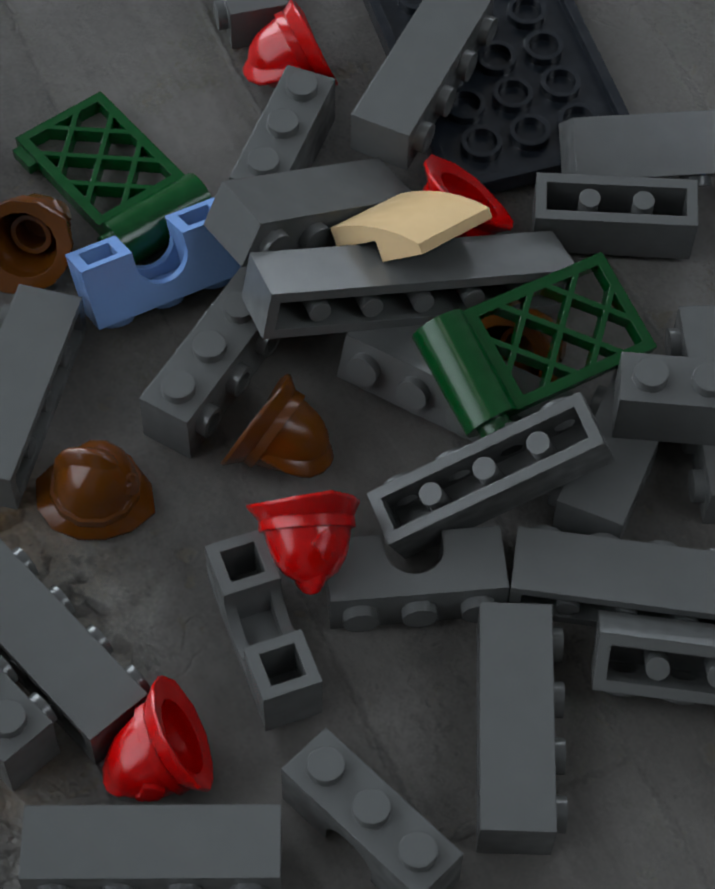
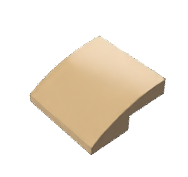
[330,191,492,262]

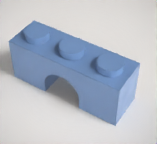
[65,197,241,330]

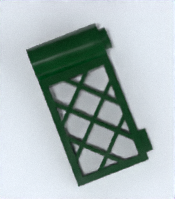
[12,91,212,265]
[412,252,657,438]

